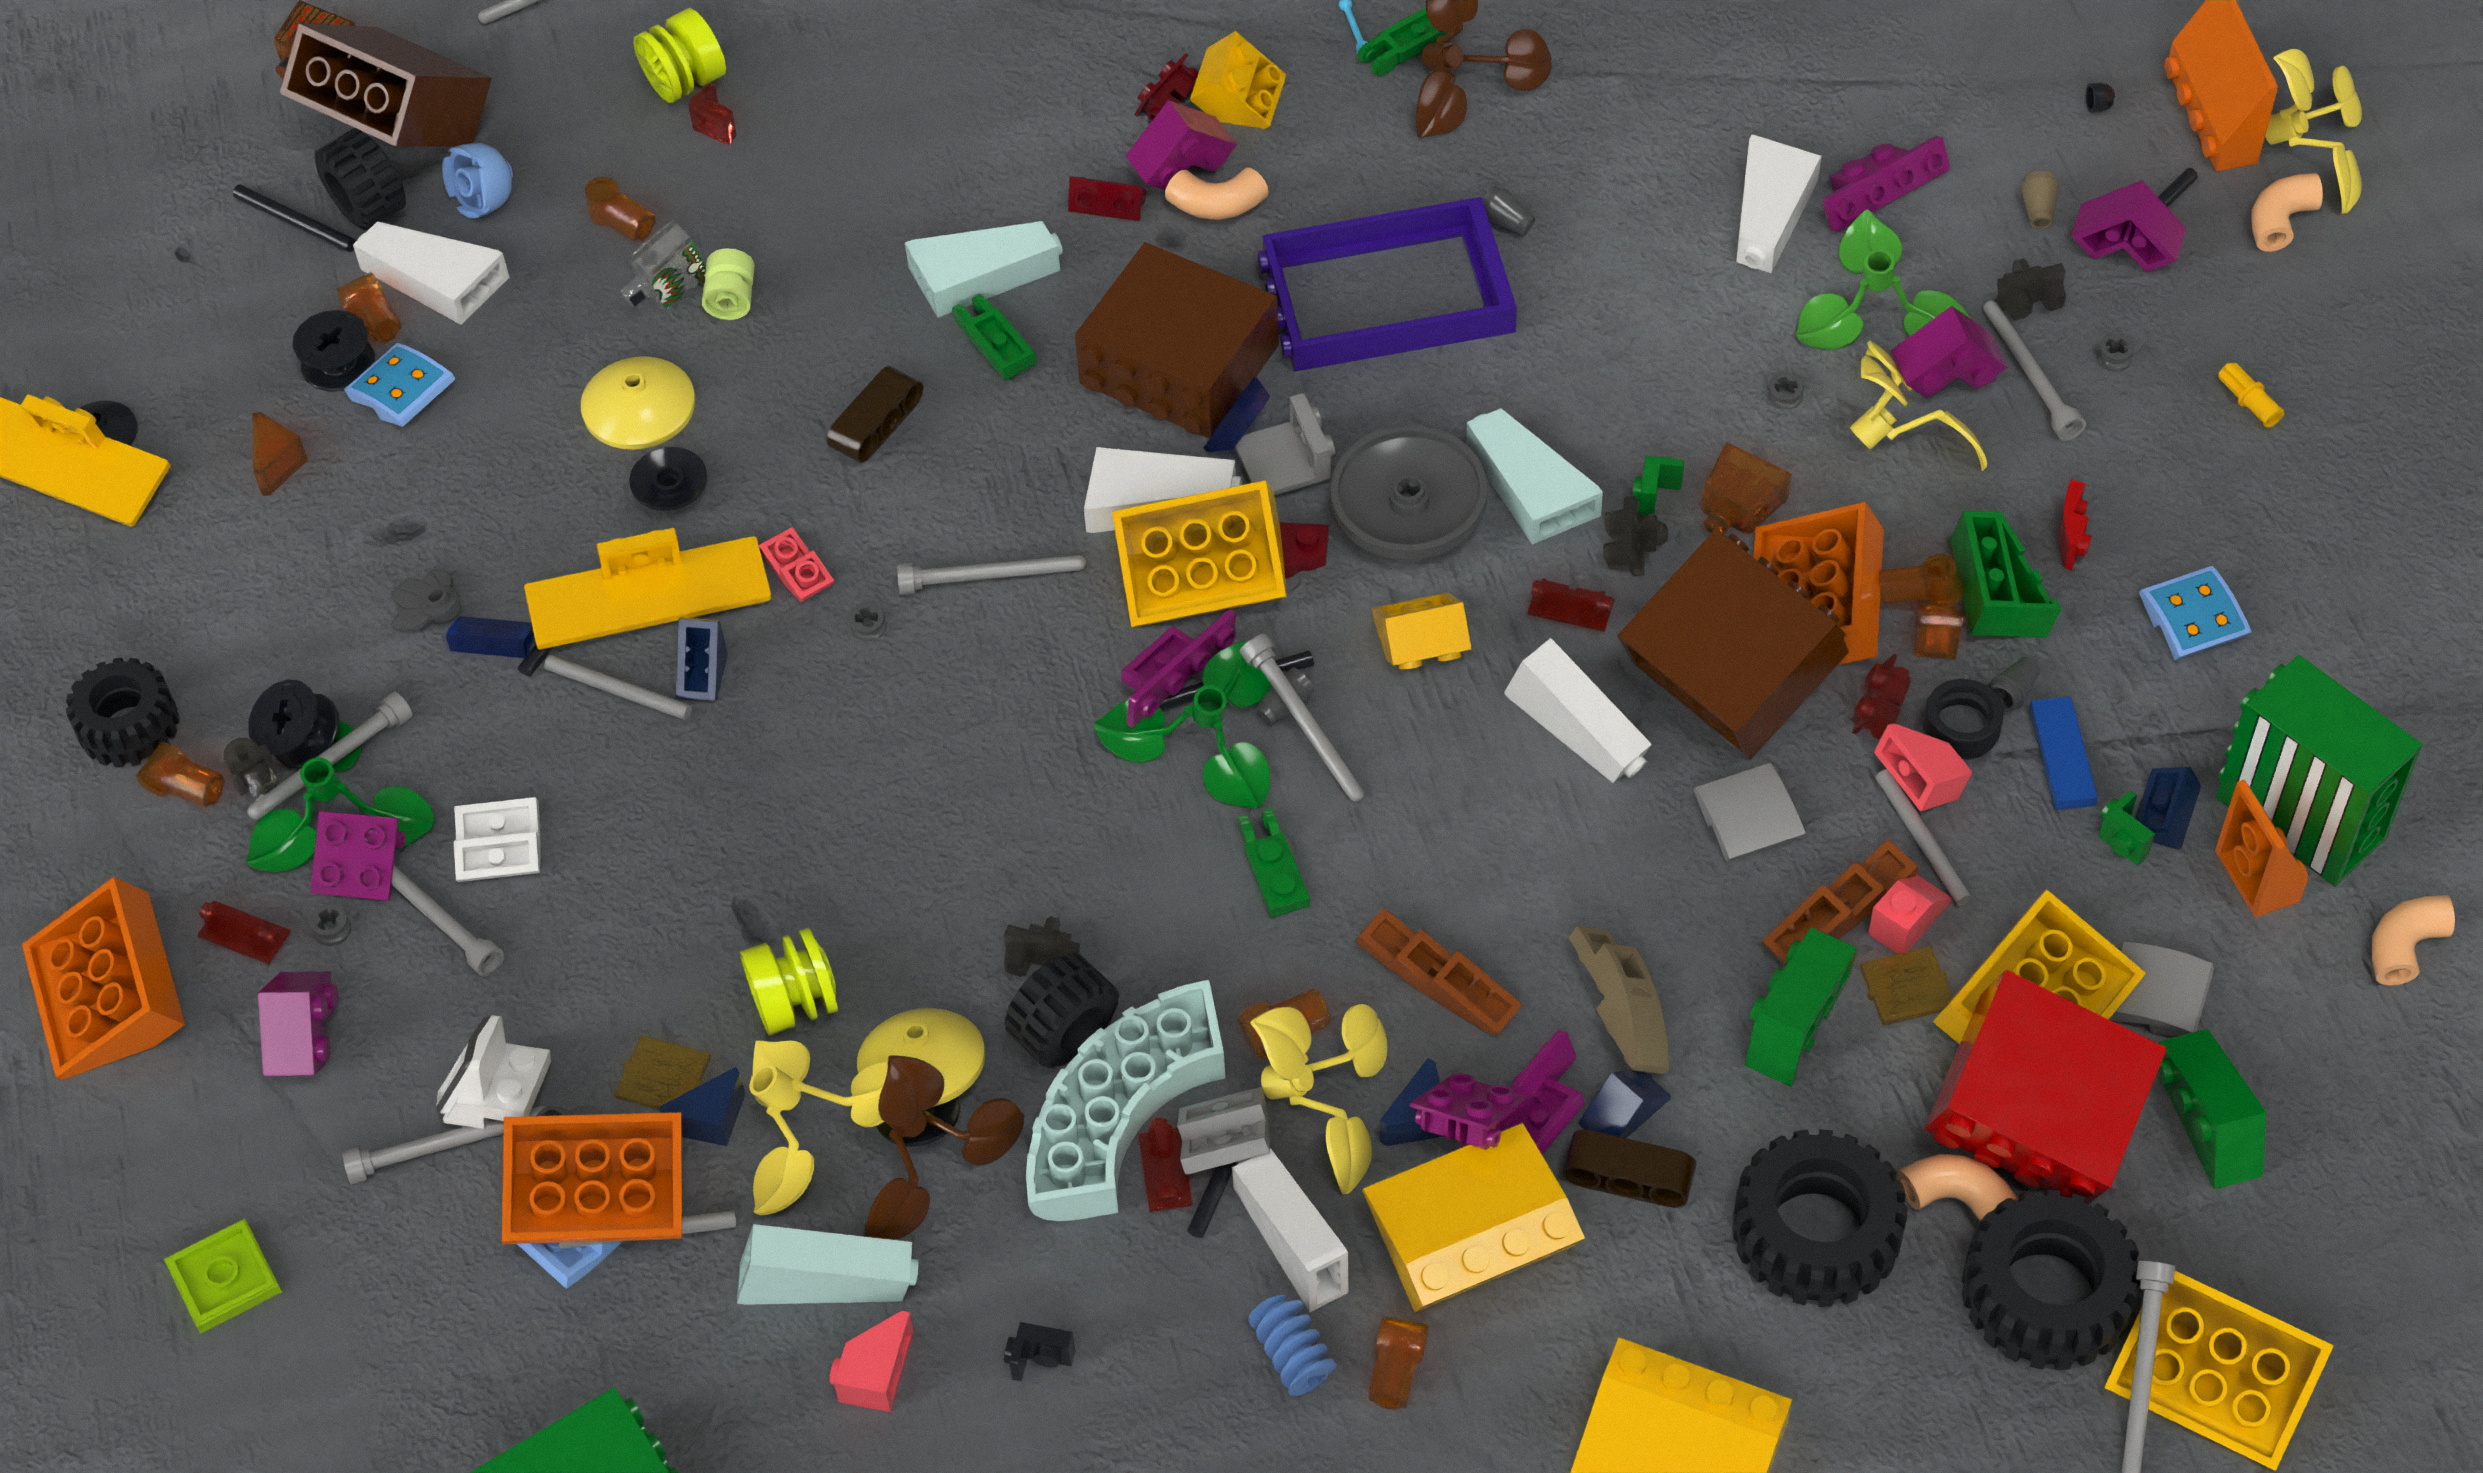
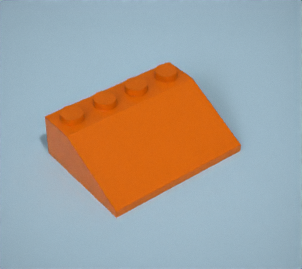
[2164,0,2278,172]
[1753,502,1884,665]
[22,877,186,1080]
[502,1112,683,1244]

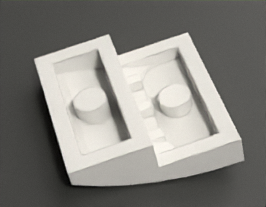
[454,797,541,882]

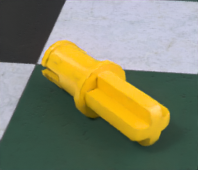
[2218,363,2285,428]

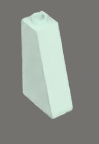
[905,221,1063,317]
[1466,408,1603,545]
[737,1224,918,1305]

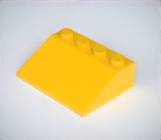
[1112,480,1287,628]
[1932,889,2147,1045]
[1362,1123,1585,1313]
[2104,1271,2334,1471]
[1570,1337,1793,1473]

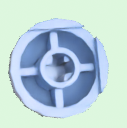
[442,143,513,218]

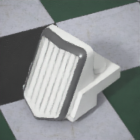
[436,1015,551,1129]

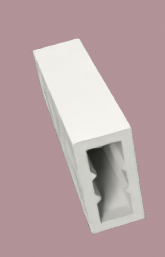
[1736,134,1821,273]
[353,221,510,325]
[1084,447,1242,533]
[1504,638,1652,783]
[1232,1148,1349,1312]

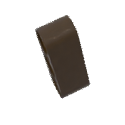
[827,366,924,463]
[1562,1130,1697,1208]

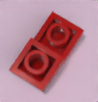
[2058,479,2092,570]

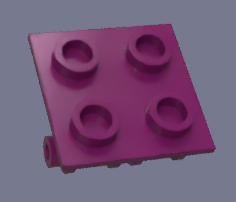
[310,811,406,901]
[1410,1073,1529,1150]

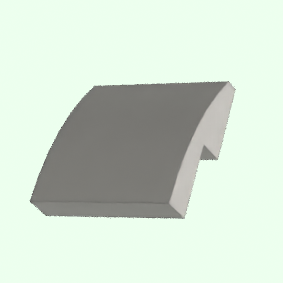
[1693,763,1806,862]
[2109,942,2214,1036]
[1177,1087,1270,1175]

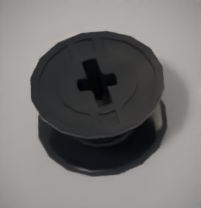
[293,310,375,392]
[248,679,339,769]

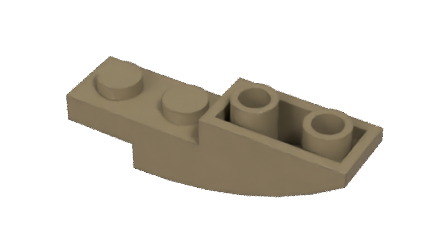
[1569,926,1669,1074]

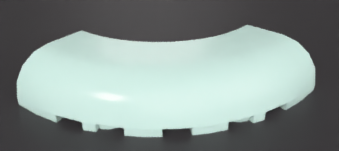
[1026,980,1225,1221]

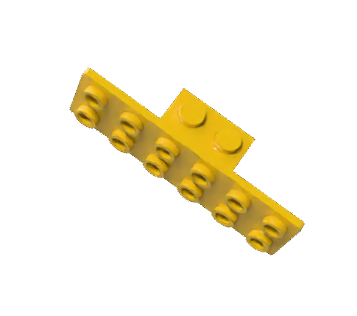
[0,394,171,527]
[524,528,772,650]

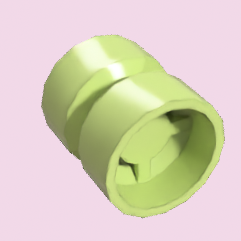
[702,248,755,320]

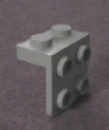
[1234,393,1335,495]

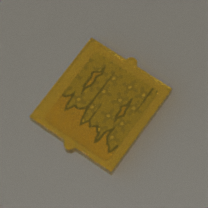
[1860,947,1952,1026]
[614,1036,711,1110]

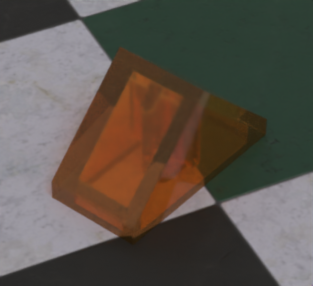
[253,412,308,496]
[1915,603,1963,660]

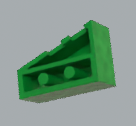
[1950,511,2062,638]
[1744,927,1857,1087]
[2156,1028,2267,1190]

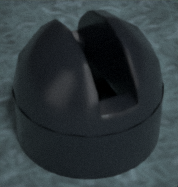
[2085,82,2115,113]

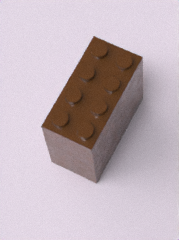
[280,23,492,146]
[1075,242,1279,439]
[1617,528,1849,760]

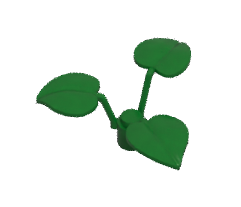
[1094,640,1270,809]
[245,720,435,873]

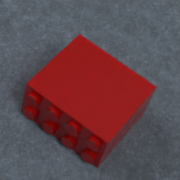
[1924,970,2167,1204]

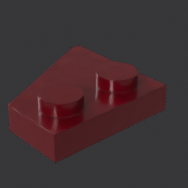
[1279,522,1329,579]

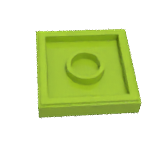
[164,1218,282,1334]

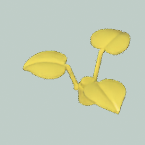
[2265,49,2362,214]
[1850,340,1987,471]
[1250,1004,1388,1195]
[749,1040,888,1215]

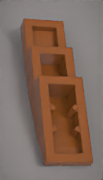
[1762,839,1919,965]
[1355,908,1523,1037]

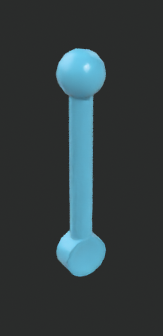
[1339,0,1368,54]

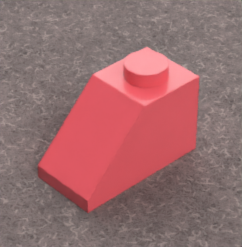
[1874,723,1973,812]
[1868,875,1952,957]
[830,1311,914,1412]

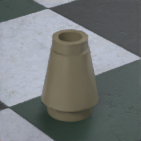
[2021,171,2059,229]

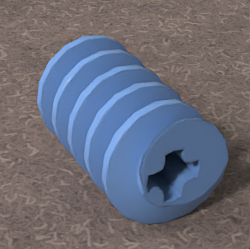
[1248,1295,1337,1397]

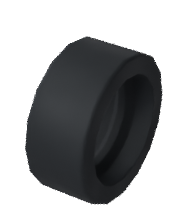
[1923,678,2004,759]

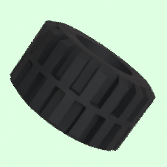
[314,128,406,231]
[66,658,179,767]
[1004,952,1119,1068]

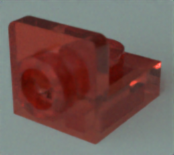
[688,83,737,145]

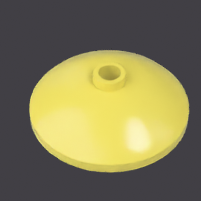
[581,356,695,450]
[857,1008,986,1107]

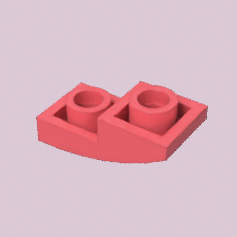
[759,527,834,602]

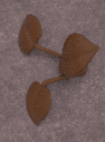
[1416,0,1552,137]
[864,1055,1025,1240]

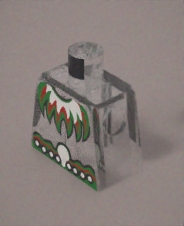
[620,218,706,309]

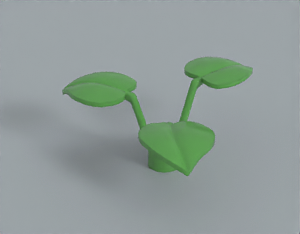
[1796,209,1970,350]

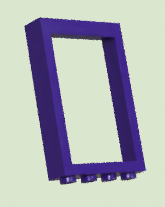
[1257,197,1517,372]

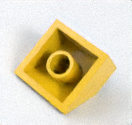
[1371,592,1471,670]

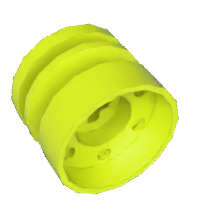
[633,8,726,103]
[740,927,838,1036]

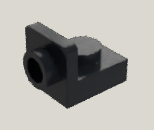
[1004,1322,1076,1381]

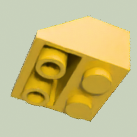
[1190,31,1286,129]

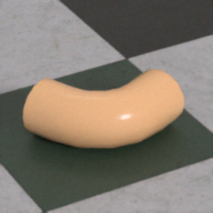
[1165,168,1269,220]
[2251,173,2323,252]
[2372,895,2455,985]
[1896,1154,2018,1221]

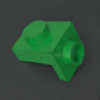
[1632,456,1684,518]
[2098,791,2155,866]

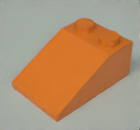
[2215,780,2308,917]

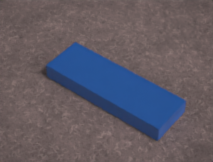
[2029,697,2098,810]

